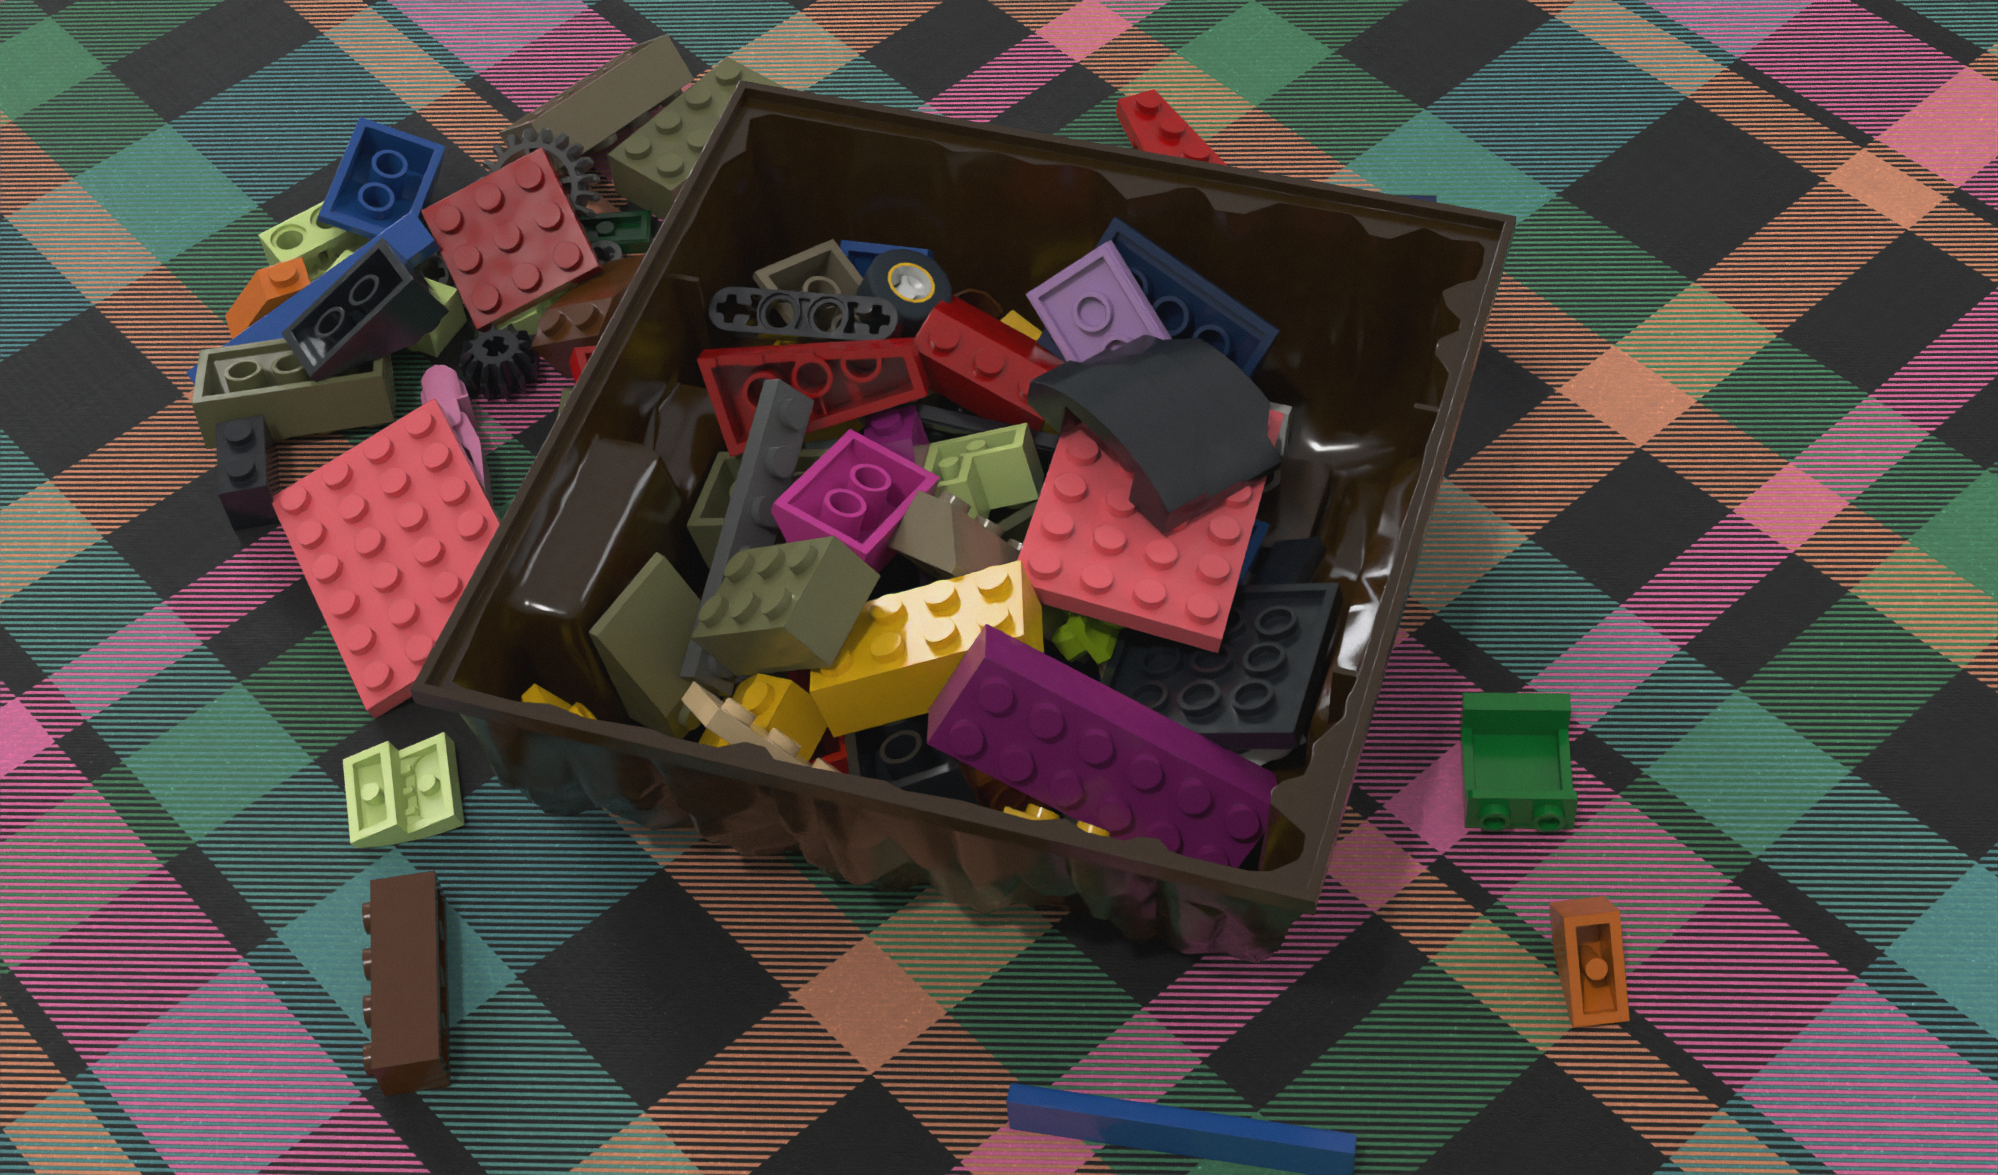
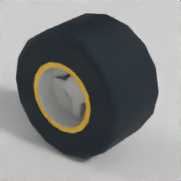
[856,249,952,338]

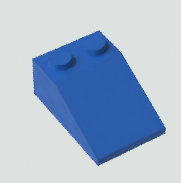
[318,117,446,239]

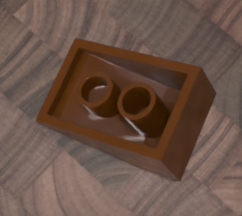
[531,254,646,379]

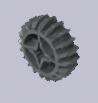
[478,127,601,231]

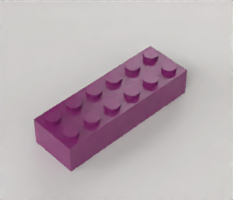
[927,623,1277,868]

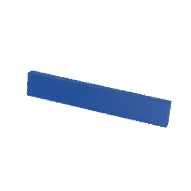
[186,210,441,385]
[1006,1083,1357,1175]

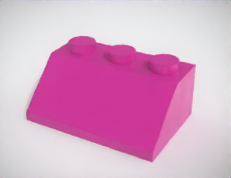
[771,429,940,574]

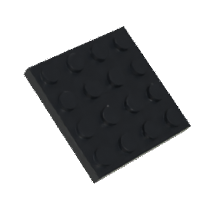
[1100,582,1343,749]

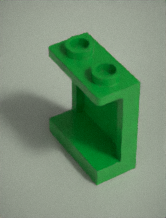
[1459,693,1578,832]

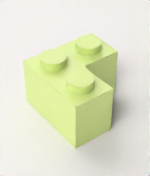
[924,423,1044,519]

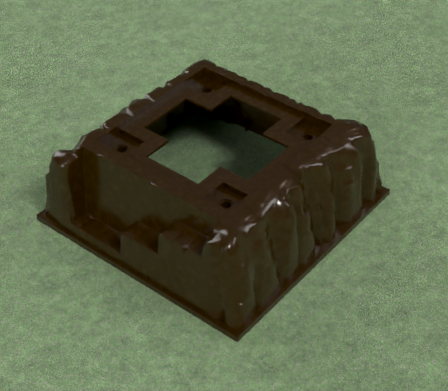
[410,80,1517,963]

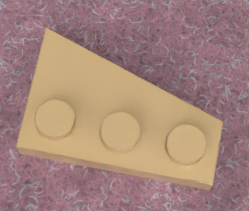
[681,681,841,773]

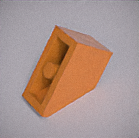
[225,257,311,339]
[1549,896,1630,1027]

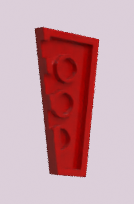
[1115,89,1228,166]

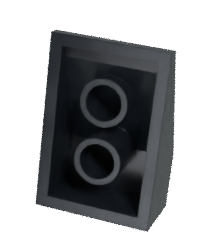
[281,237,449,382]

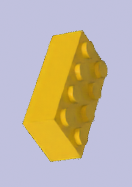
[810,560,1044,737]

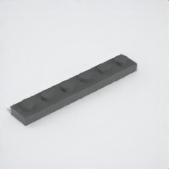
[679,379,814,696]

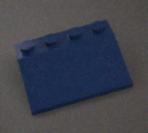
[1037,217,1281,382]

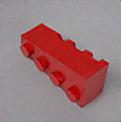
[697,337,930,457]

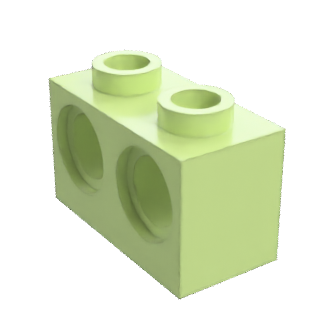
[258,201,368,283]

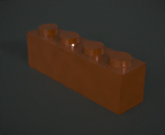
[362,870,451,1097]

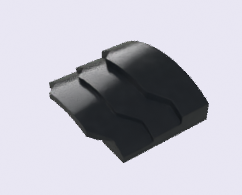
[1026,335,1282,534]

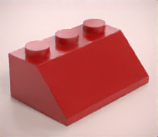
[914,295,1065,432]

